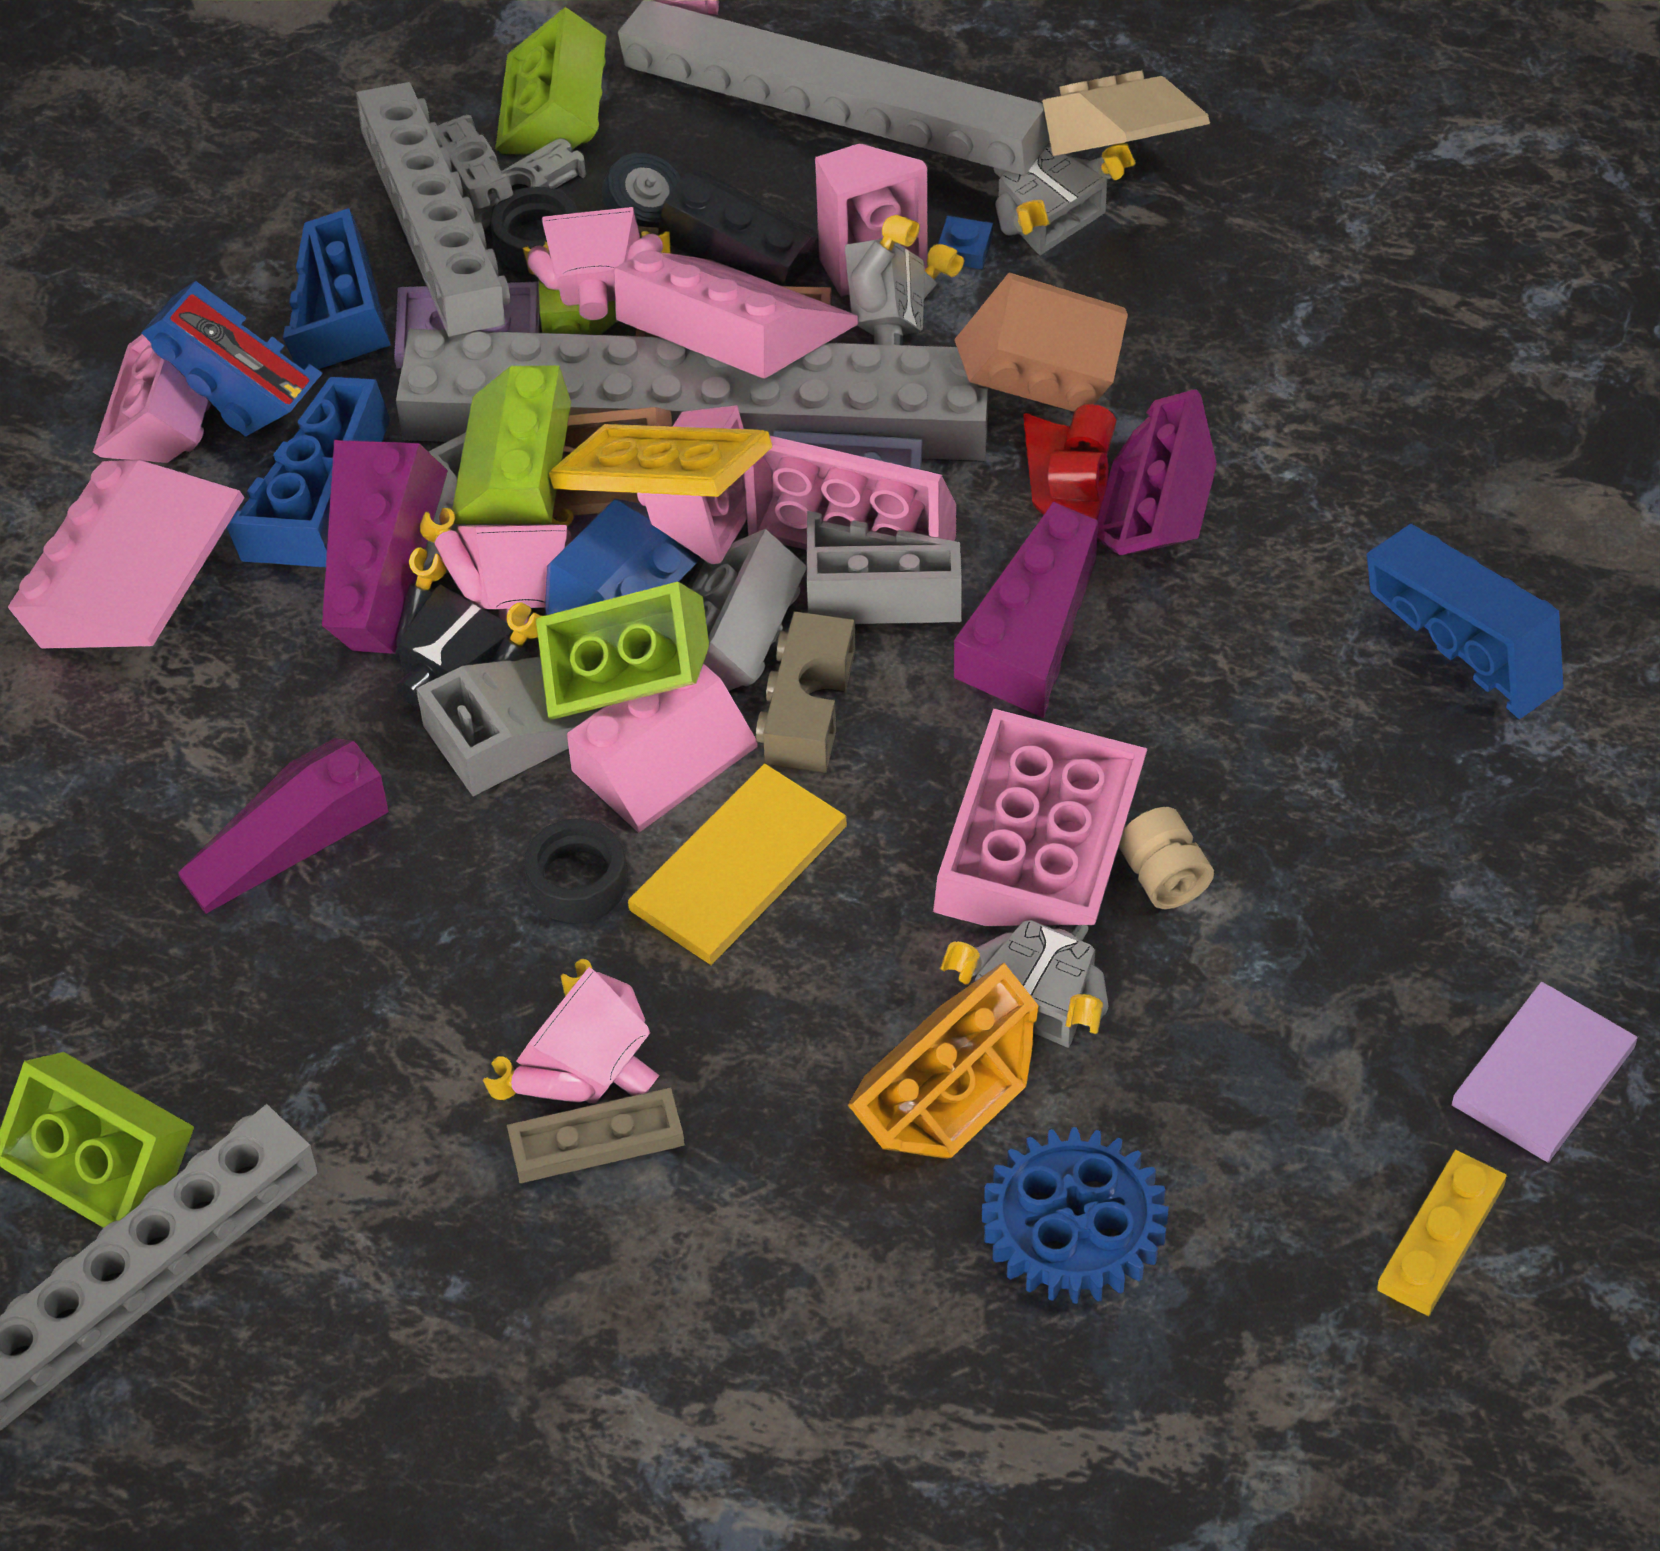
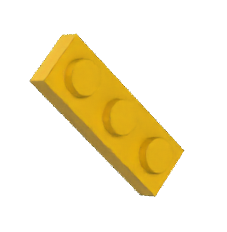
[1377,1150,1507,1316]

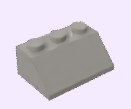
[687,529,807,691]

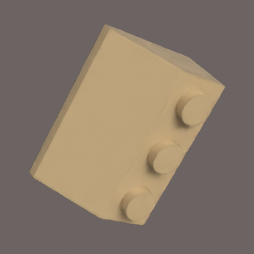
[1042,70,1210,156]

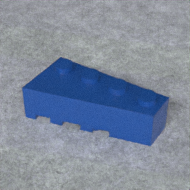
[226,377,390,567]
[1366,524,1564,720]

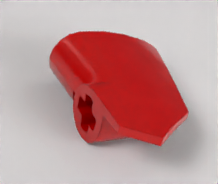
[1023,404,1116,520]

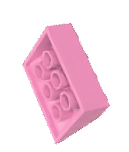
[614,250,858,379]
[744,436,956,550]
[8,459,245,648]
[933,708,1147,926]

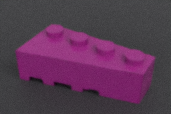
[322,440,448,654]
[954,502,1098,718]

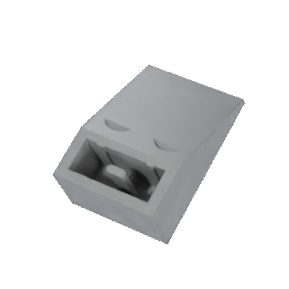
[416,657,599,796]

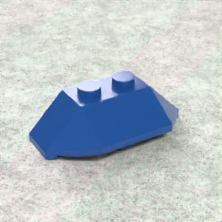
[545,499,700,615]

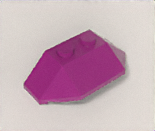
[1097,389,1217,555]

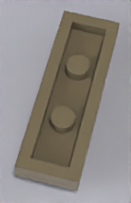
[507,1088,685,1183]

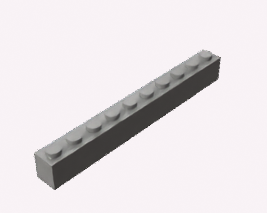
[618,0,1050,176]

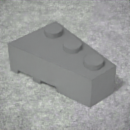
[807,511,961,624]

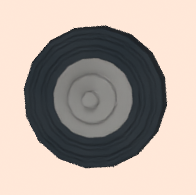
[602,153,681,234]

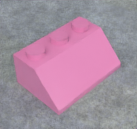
[815,144,928,297]
[93,335,212,463]
[637,405,747,564]
[567,663,758,833]

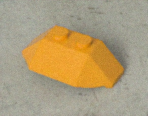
[848,963,1039,1159]

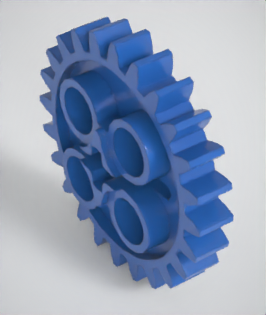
[982,1127,1168,1304]

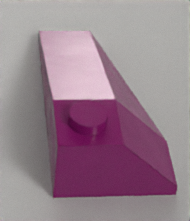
[178,738,389,914]

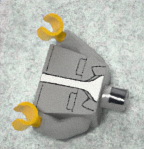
[994,142,1136,255]
[845,215,964,345]
[940,920,1109,1048]

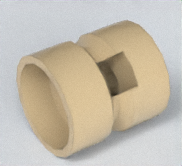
[1119,807,1214,909]

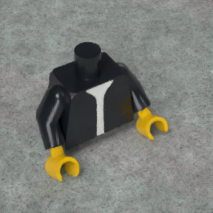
[396,547,542,706]

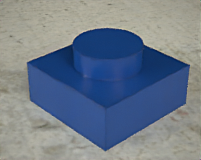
[938,216,993,270]

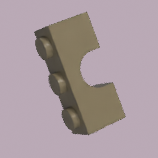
[756,612,855,773]

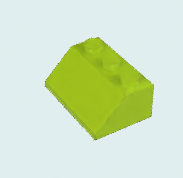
[495,7,606,154]
[452,365,571,524]
[536,582,709,720]
[0,1052,194,1228]

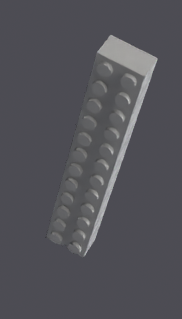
[396,329,990,461]

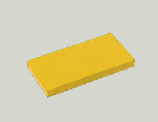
[549,424,773,497]
[628,763,847,965]

